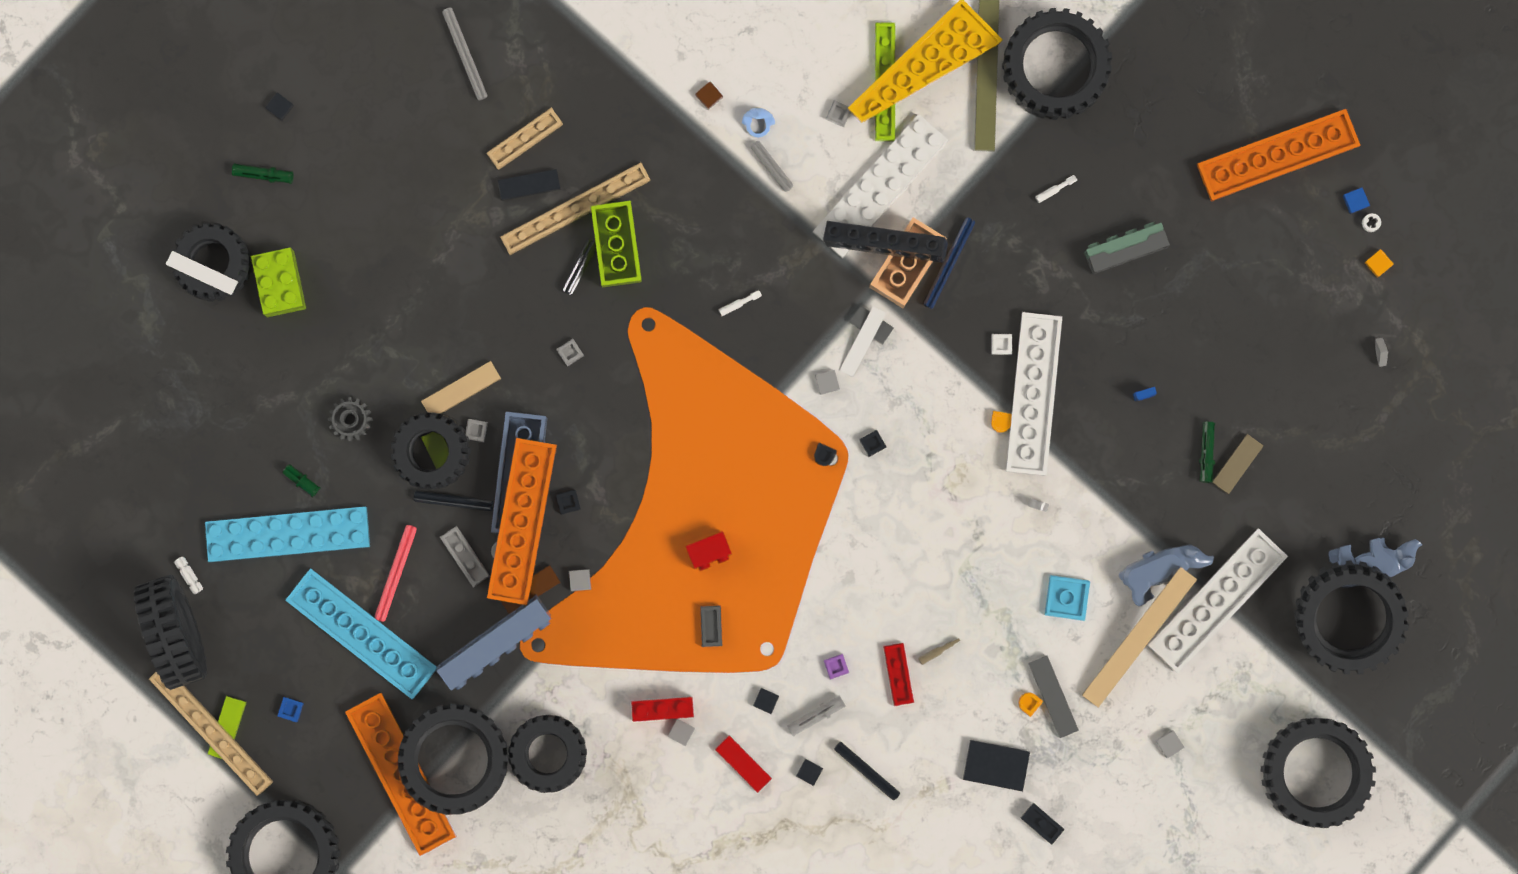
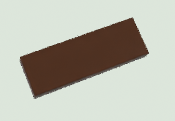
[501,566,561,614]

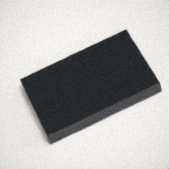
[963,740,1030,792]

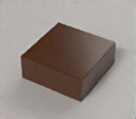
[695,81,723,110]

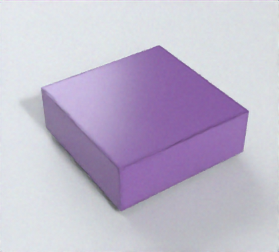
[824,654,849,679]

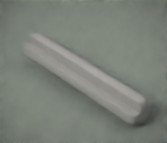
[751,141,793,192]

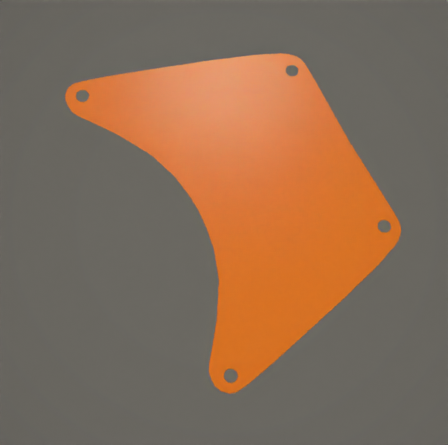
[520,307,849,673]

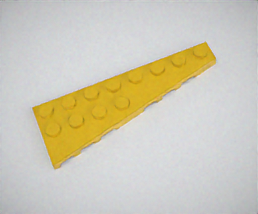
[848,0,1003,123]

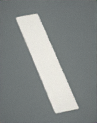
[166,251,238,295]
[840,306,886,377]

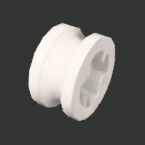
[1362,213,1381,232]

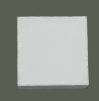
[991,334,1012,355]

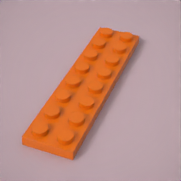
[1197,109,1361,202]
[487,438,557,605]
[345,693,457,856]

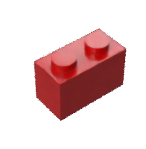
[685,531,732,571]

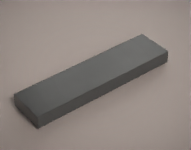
[1028,656,1079,738]

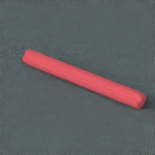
[375,525,417,622]

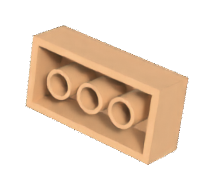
[869,217,947,308]

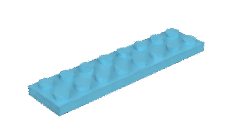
[205,507,370,562]
[285,568,437,700]

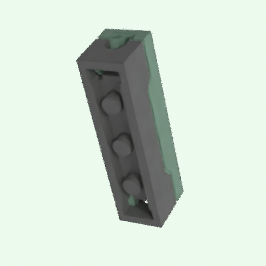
[1084,222,1170,275]

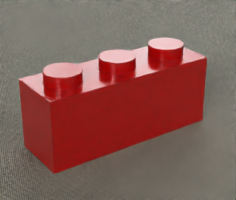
[631,697,694,722]

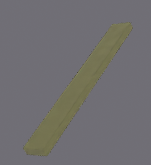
[975,0,999,152]

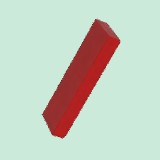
[883,643,914,706]
[715,735,772,793]

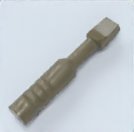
[918,638,960,665]

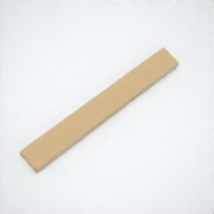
[500,163,651,255]
[1082,567,1197,708]
[149,672,273,796]

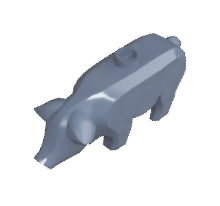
[1328,538,1422,588]
[1119,544,1214,607]

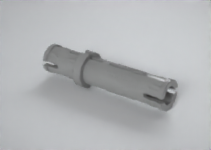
[787,695,846,737]

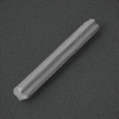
[442,8,487,100]

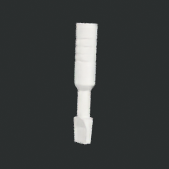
[1035,175,1077,203]
[718,290,762,316]

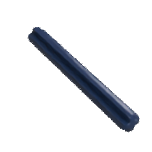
[924,218,975,309]

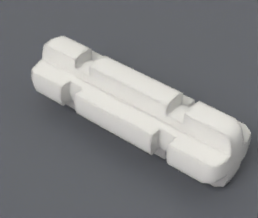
[174,557,203,594]

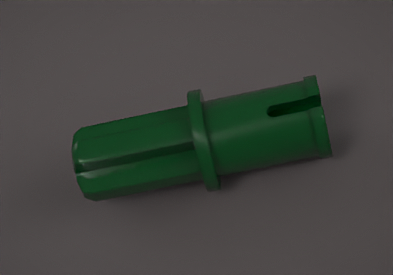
[283,464,321,498]

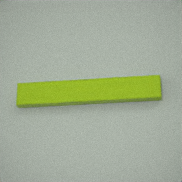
[875,23,895,141]

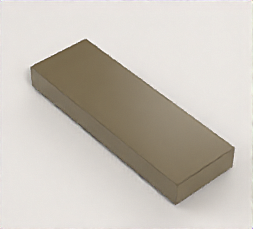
[1212,434,1263,495]

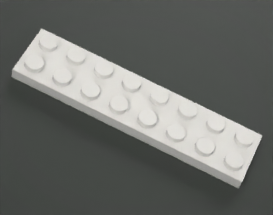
[813,114,948,259]
[1006,312,1062,476]
[1148,529,1288,673]

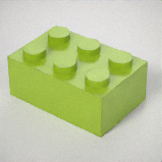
[251,247,306,317]

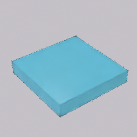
[1044,575,1090,621]

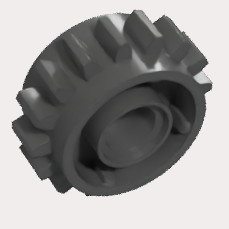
[328,397,373,442]

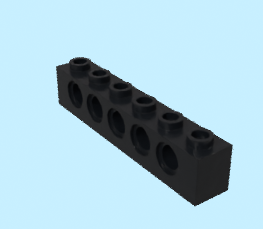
[823,221,948,263]

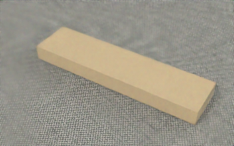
[487,107,563,170]
[421,361,501,414]

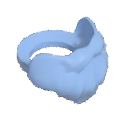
[742,108,775,138]

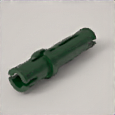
[232,163,294,184]
[1199,422,1216,483]

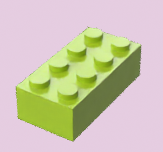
[591,201,642,288]

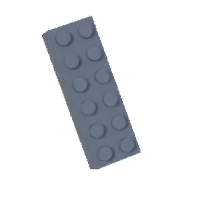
[491,412,548,534]
[437,595,551,690]

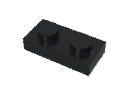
[1020,803,1065,845]

